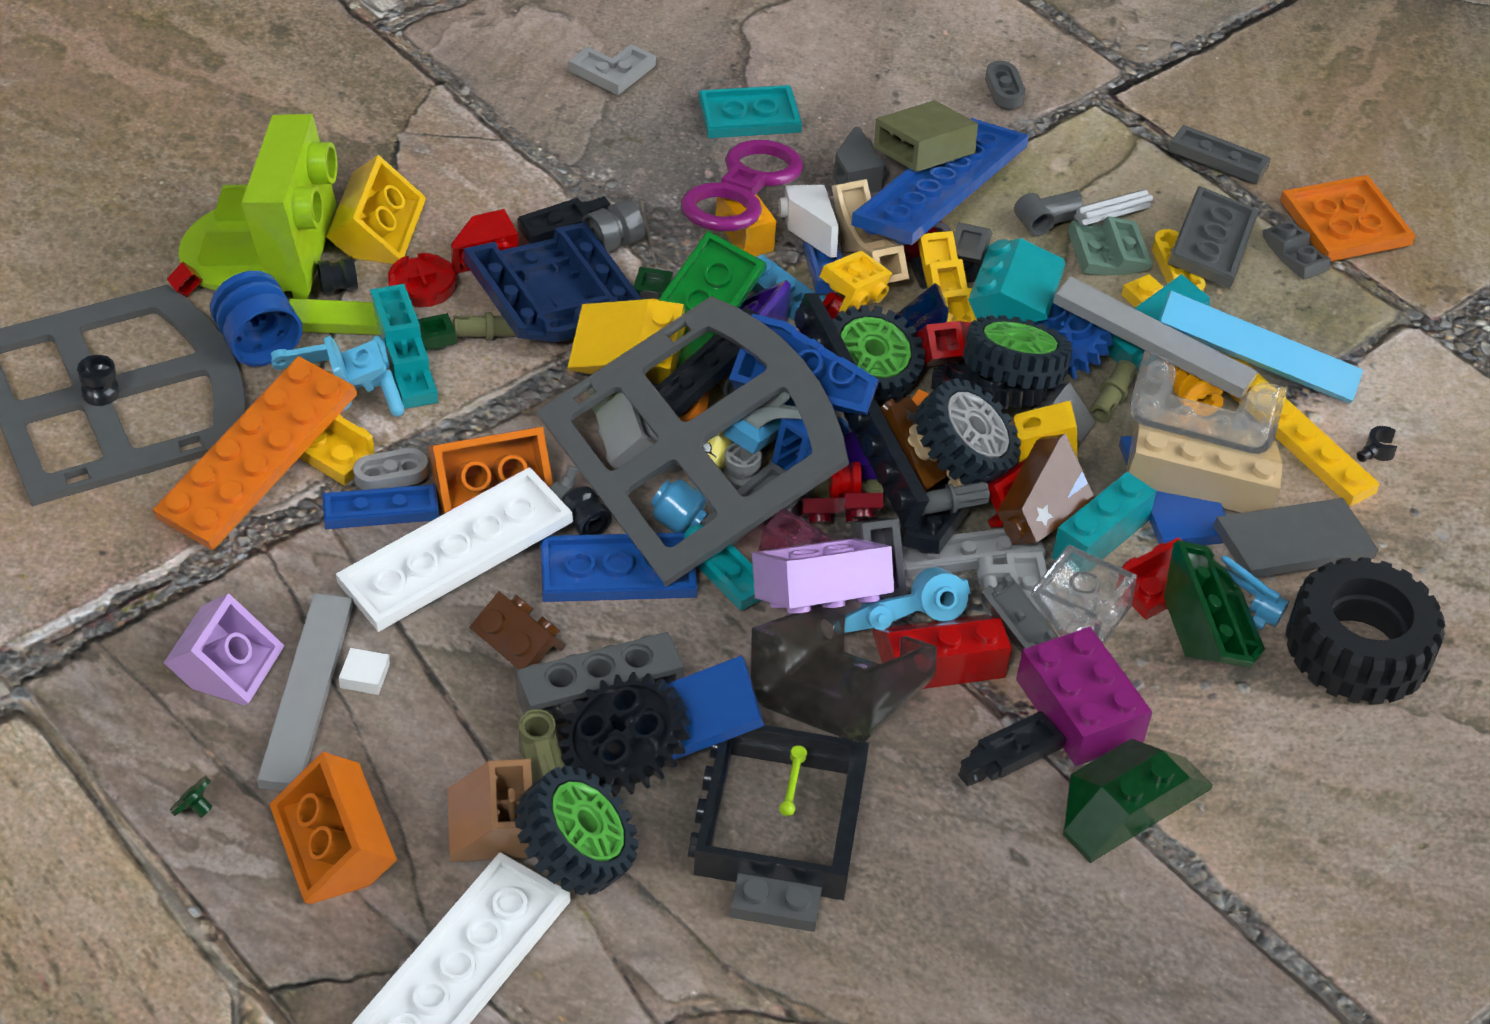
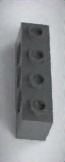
[516,632,684,725]

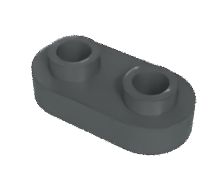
[985,61,1026,110]

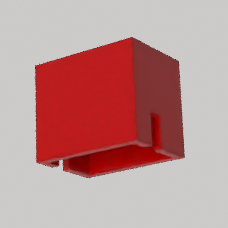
[167,261,203,298]

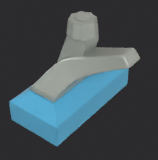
[723,392,802,454]

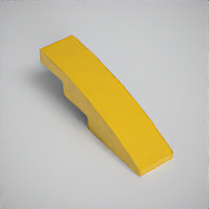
[917,231,977,323]

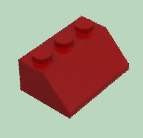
[873,614,1012,693]

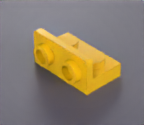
[819,250,892,313]
[299,414,374,486]

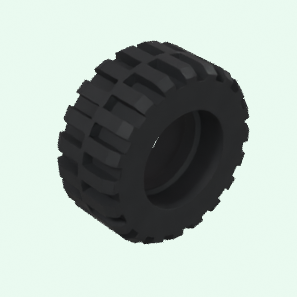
[1286,557,1445,705]

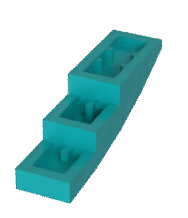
[370,284,438,409]

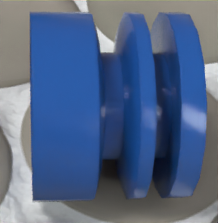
[210,271,302,366]

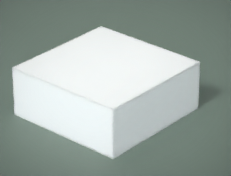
[339,648,390,695]

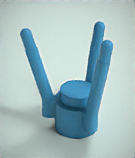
[1221,555,1290,630]

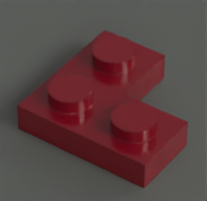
[799,493,883,524]

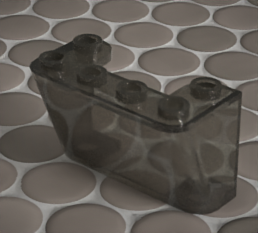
[750,605,937,743]

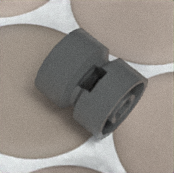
[582,199,645,253]

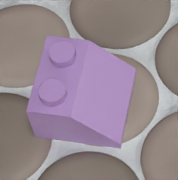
[164,593,285,705]

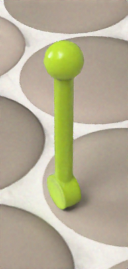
[779,745,807,817]

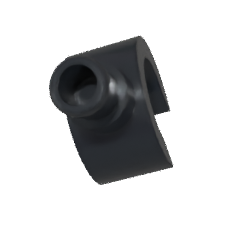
[1357,426,1398,462]

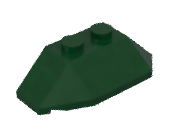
[1164,540,1265,668]
[1063,738,1213,863]

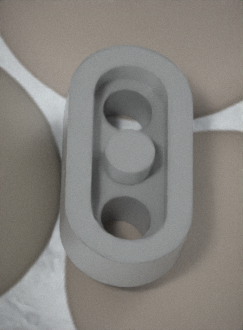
[353,448,428,490]

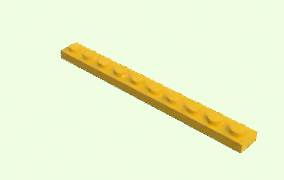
[1121,274,1380,507]

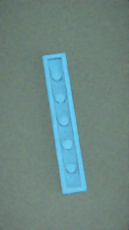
[1158,291,1363,404]

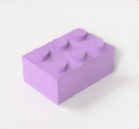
[752,538,894,613]

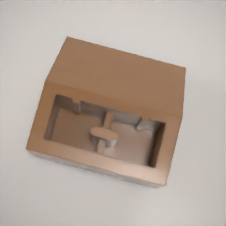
[447,759,532,862]

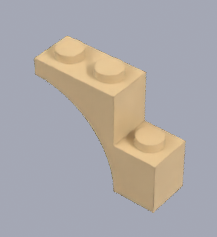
[832,179,909,283]

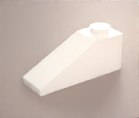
[779,185,838,257]

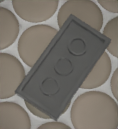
[1167,186,1259,289]
[1213,498,1378,578]

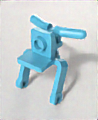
[271,335,405,417]

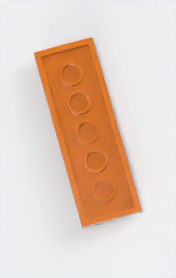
[152,356,357,551]

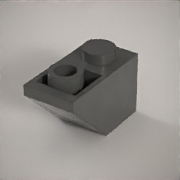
[833,126,886,193]

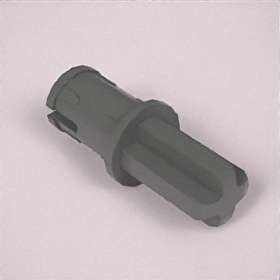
[922,482,990,516]

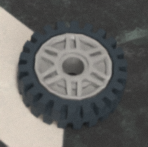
[915,379,1021,485]

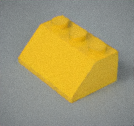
[326,155,426,264]

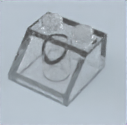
[1031,545,1137,644]

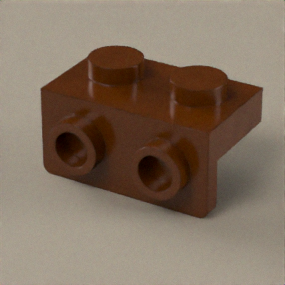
[469,591,566,669]

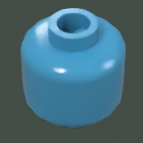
[651,479,708,533]

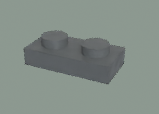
[730,873,822,932]

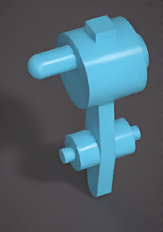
[834,567,971,633]

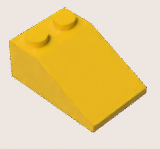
[567,299,686,385]

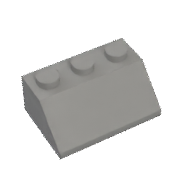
[588,380,683,474]

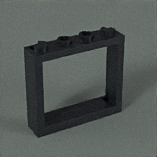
[688,725,870,901]

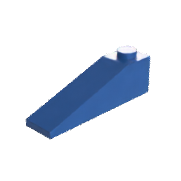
[729,314,879,415]

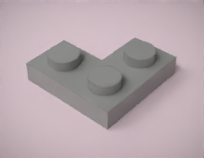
[568,44,656,95]

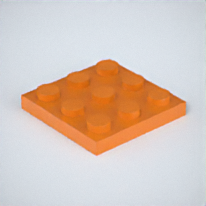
[1280,175,1416,261]

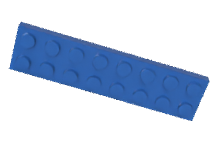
[851,118,1029,245]

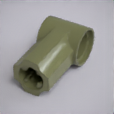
[519,709,564,785]

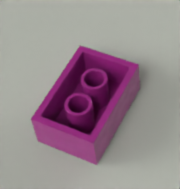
[1016,626,1152,766]

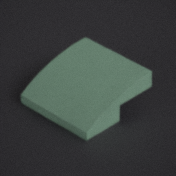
[1067,216,1153,276]

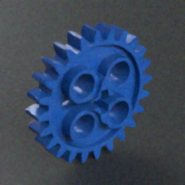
[1034,303,1114,382]

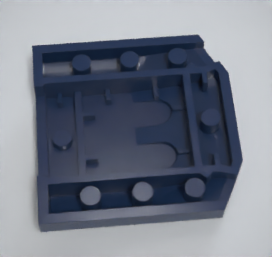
[462,222,642,342]

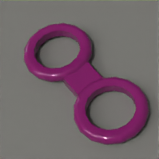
[681,140,804,232]

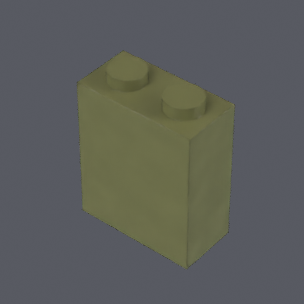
[874,100,978,172]

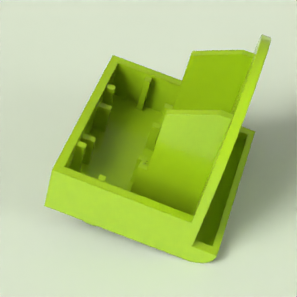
[178,114,338,299]

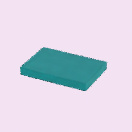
[698,85,802,138]

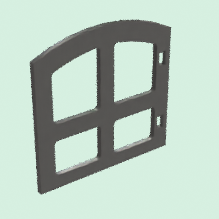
[0,285,246,506]
[536,296,849,587]

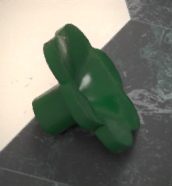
[170,775,213,818]

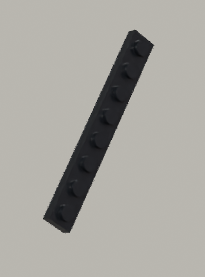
[794,293,929,527]

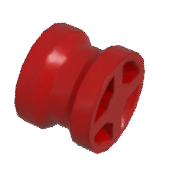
[828,462,862,498]

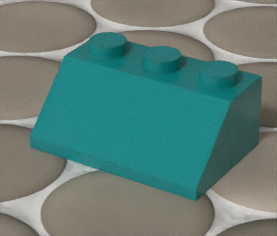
[968,238,1066,322]

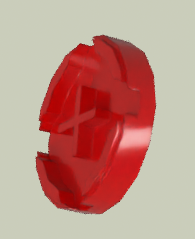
[388,253,457,307]

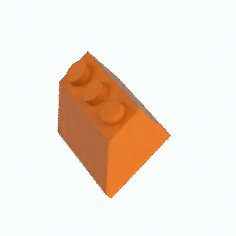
[427,427,553,514]
[269,751,397,904]

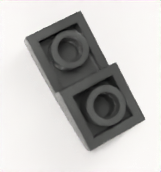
[1263,221,1331,279]

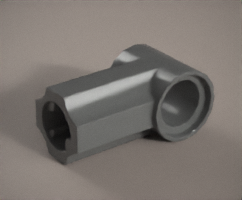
[1014,190,1084,236]

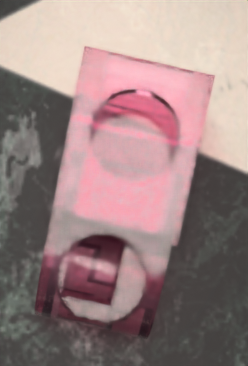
[758,508,832,551]

